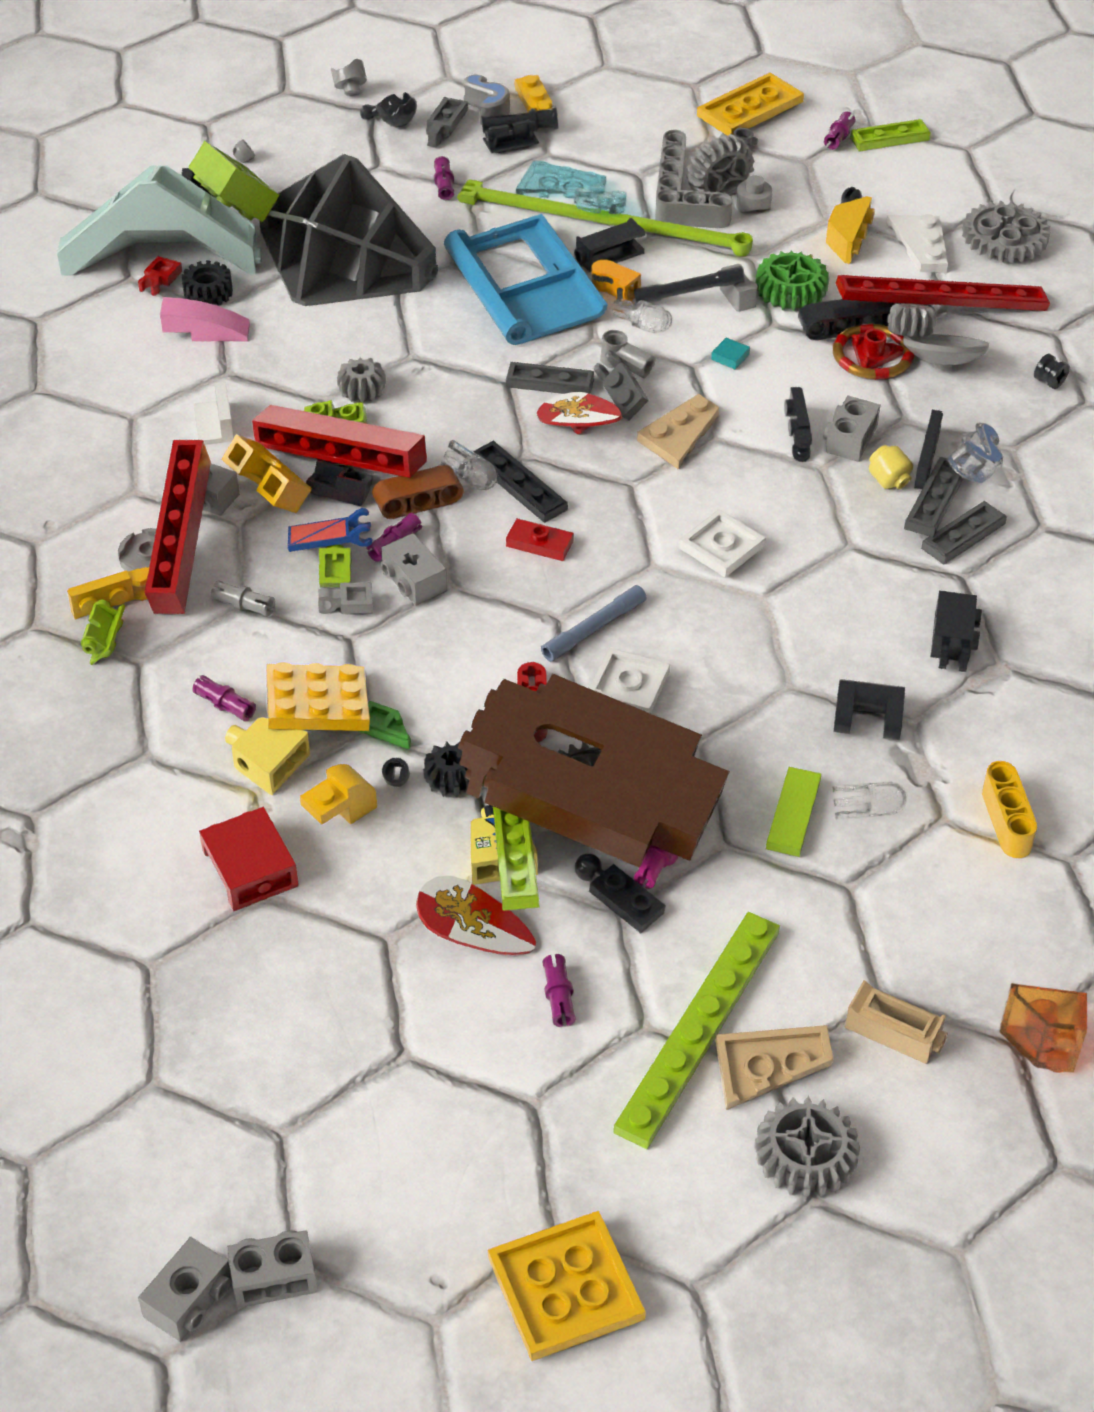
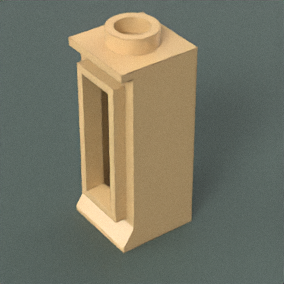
[845,980,948,1064]

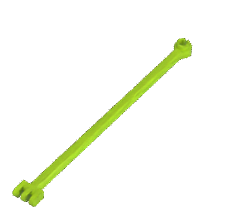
[457,180,753,257]

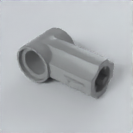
[600,330,656,378]

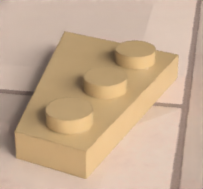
[637,394,719,469]

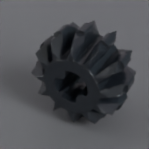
[423,741,469,797]

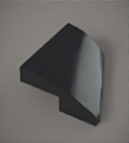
[306,459,373,507]

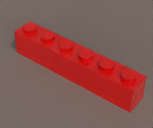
[252,405,427,478]
[144,440,211,614]

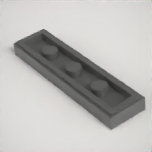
[904,457,968,537]

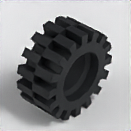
[181,260,233,306]

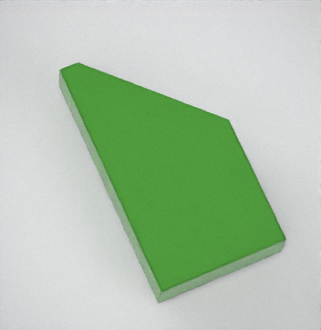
[358,701,411,749]

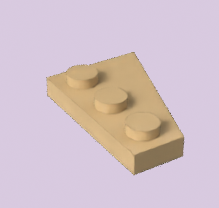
[715,1025,833,1110]

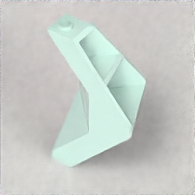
[57,166,262,275]

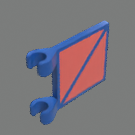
[288,508,372,552]

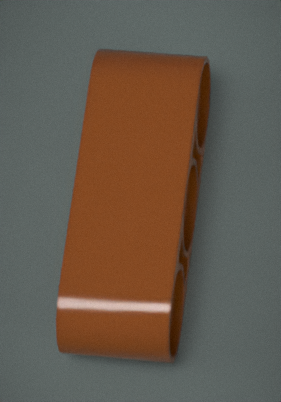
[372,465,464,519]

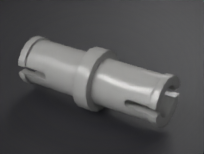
[211,580,275,616]

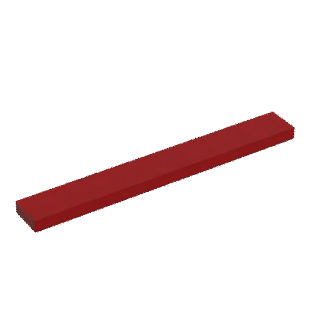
[836,275,1050,311]

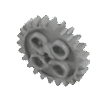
[962,201,1050,263]

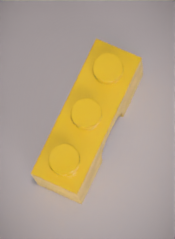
[221,434,312,514]

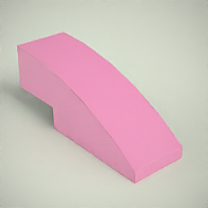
[160,297,250,341]

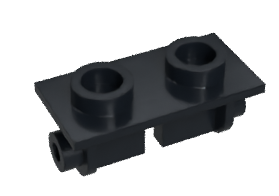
[483,119,539,153]

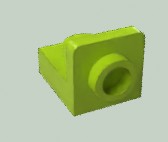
[319,544,352,588]

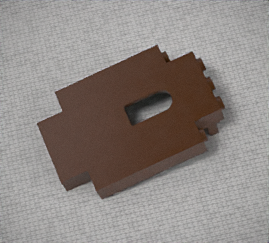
[458,674,730,868]

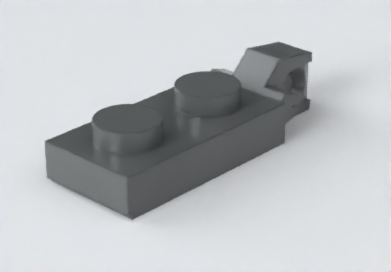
[426,97,468,148]

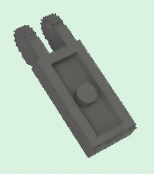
[593,350,649,421]

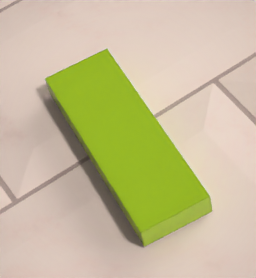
[850,119,931,151]
[766,767,822,857]

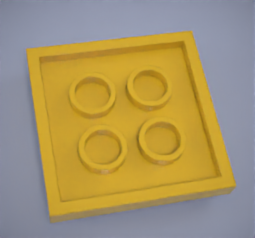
[266,662,370,731]
[488,1210,646,1362]

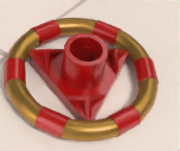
[832,323,914,380]

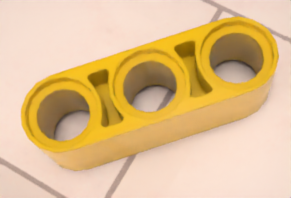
[982,761,1037,858]

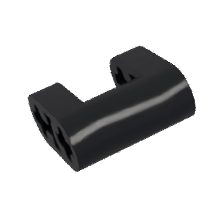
[833,679,905,740]

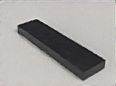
[470,440,568,523]

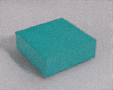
[711,337,750,369]

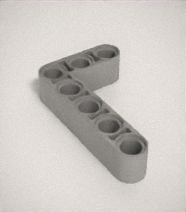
[655,130,733,228]

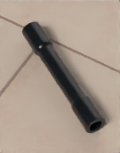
[634,266,745,305]

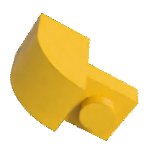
[300,764,377,825]

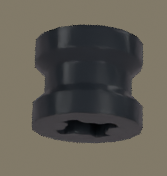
[1034,353,1070,389]

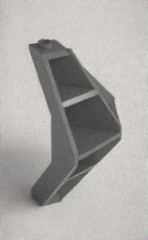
[259,154,438,306]

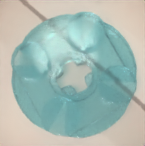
[574,185,627,214]

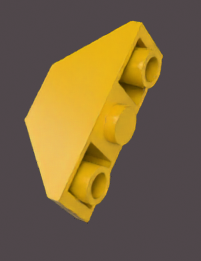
[826,196,875,264]

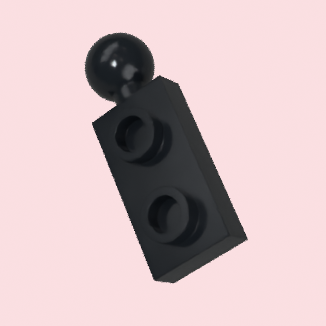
[574,853,666,933]

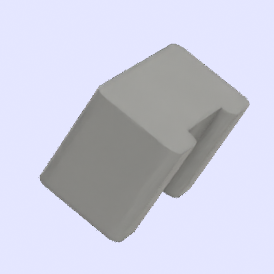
[720,264,758,312]

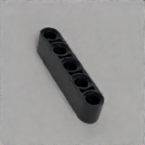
[798,299,936,340]

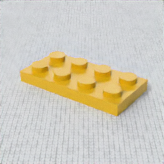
[697,72,804,136]

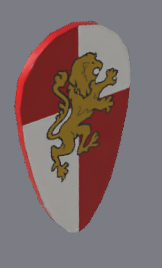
[537,392,622,435]
[416,875,536,955]

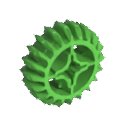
[755,250,829,311]

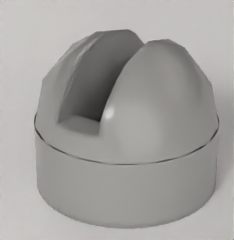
[233,139,255,162]

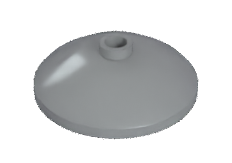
[903,334,989,370]

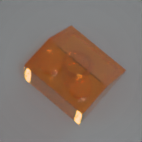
[999,983,1087,1073]

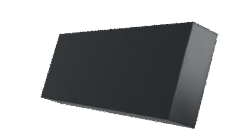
[914,409,943,489]

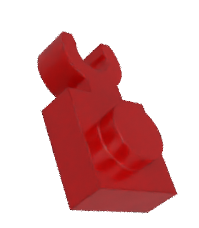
[138,256,183,296]

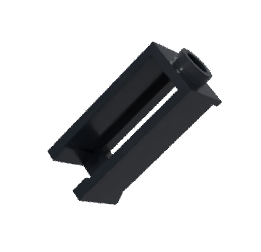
[574,218,645,273]

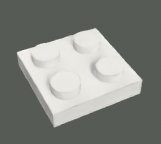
[679,509,766,578]
[589,647,670,713]

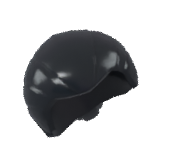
[360,92,417,127]

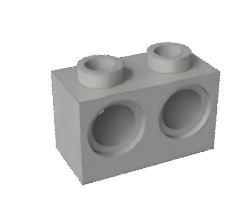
[823,395,881,462]
[227,1230,317,1308]

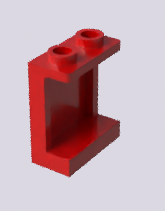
[199,806,299,911]

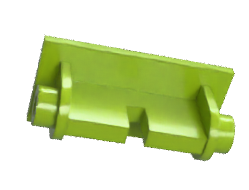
[81,599,125,665]

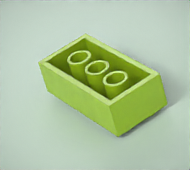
[188,141,279,222]

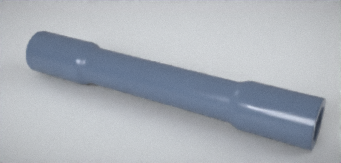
[541,585,646,662]

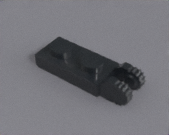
[784,387,812,462]

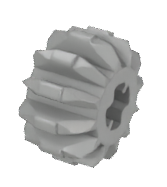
[887,303,936,337]
[337,356,386,402]

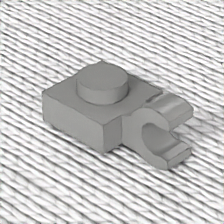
[318,582,373,614]

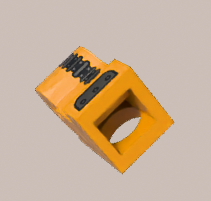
[592,260,641,307]

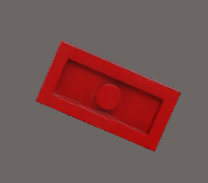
[506,518,574,561]

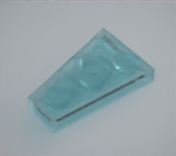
[516,161,606,199]

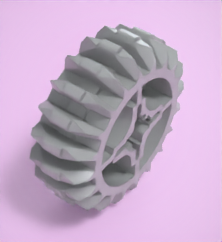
[686,133,755,195]
[754,1096,860,1199]

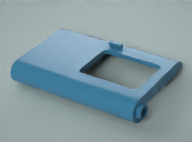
[444,214,608,345]

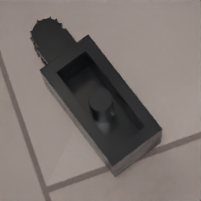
[930,590,982,672]

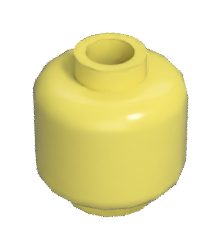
[869,445,913,489]

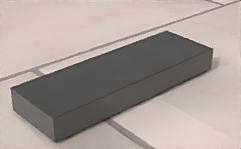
[506,362,594,394]
[921,501,1007,565]

